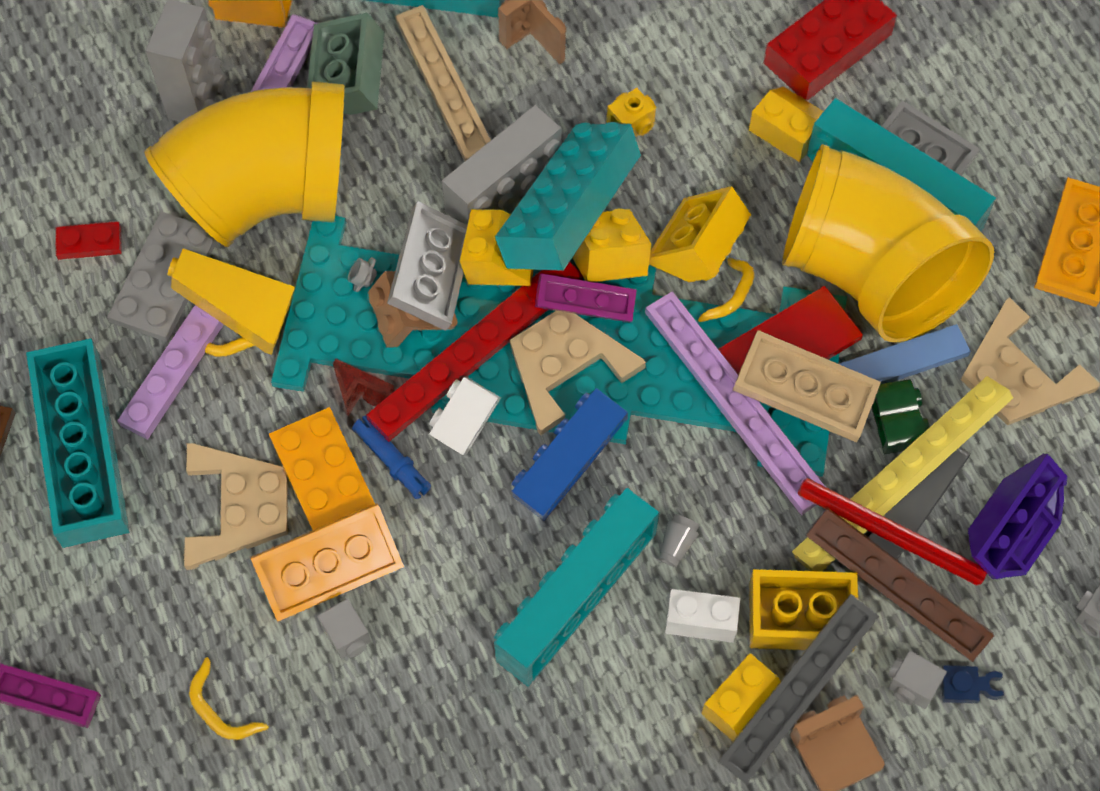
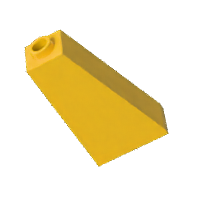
[167,248,295,355]

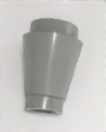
[658,514,699,567]

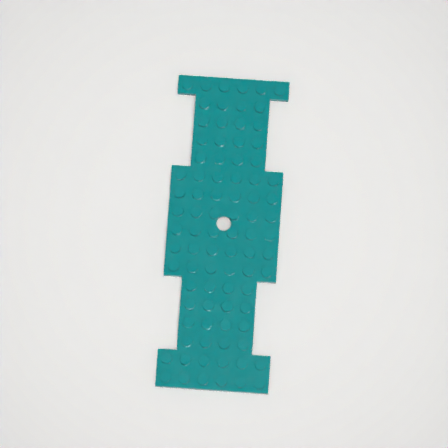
[271,216,847,477]

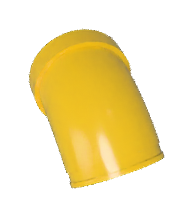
[144,81,344,247]
[782,144,994,342]

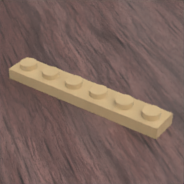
[395,5,491,161]

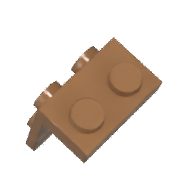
[498,0,567,64]
[368,271,458,347]
[790,695,884,791]

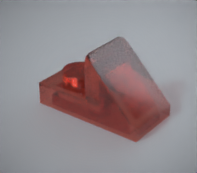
[333,359,395,416]

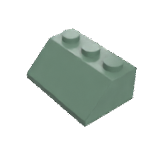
[307,12,385,115]

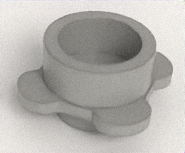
[348,257,376,292]

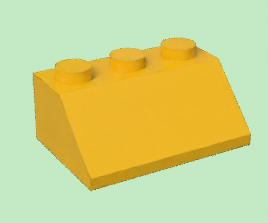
[649,186,751,283]

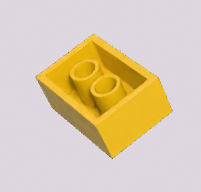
[749,569,858,652]

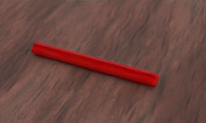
[798,478,987,585]

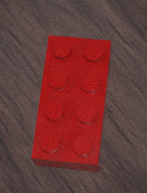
[763,0,897,101]

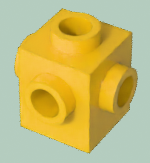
[607,87,656,137]

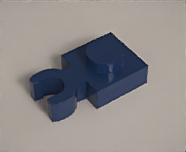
[942,665,1004,704]

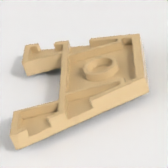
[961,297,1100,425]
[510,311,646,435]
[184,443,288,570]

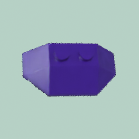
[968,454,1068,579]

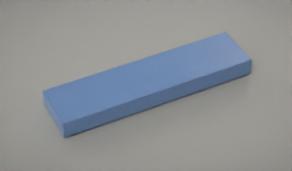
[839,324,971,384]

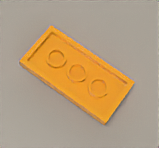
[1034,177,1100,307]
[269,407,375,531]
[250,503,404,622]

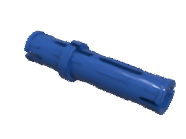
[352,415,431,499]

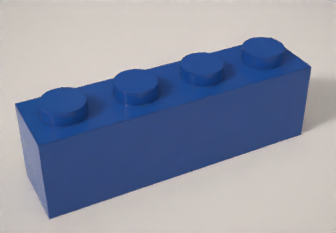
[511,388,628,521]

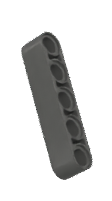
[869,447,971,560]

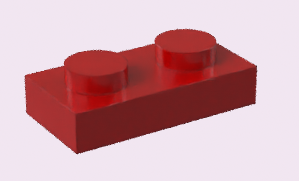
[56,221,122,260]

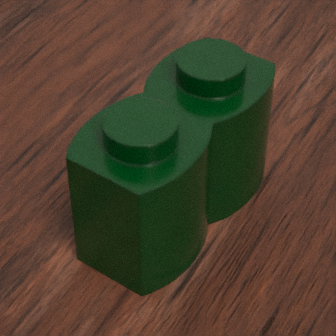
[871,379,930,455]

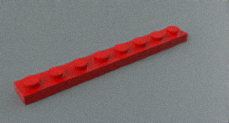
[366,262,583,442]

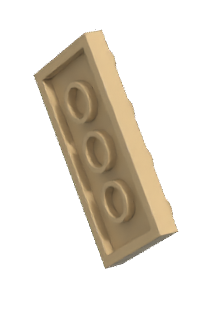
[733,330,881,443]

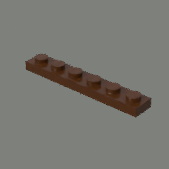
[806,507,995,662]

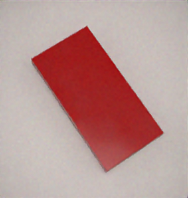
[718,286,863,375]

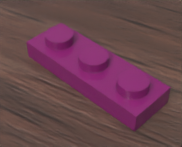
[535,274,637,323]
[0,663,101,728]

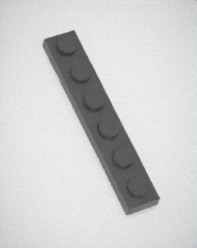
[718,594,879,784]

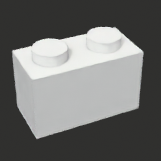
[429,377,501,455]
[665,589,740,643]

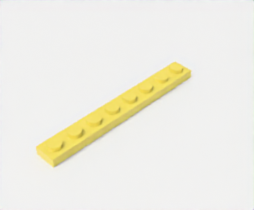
[792,376,1013,572]

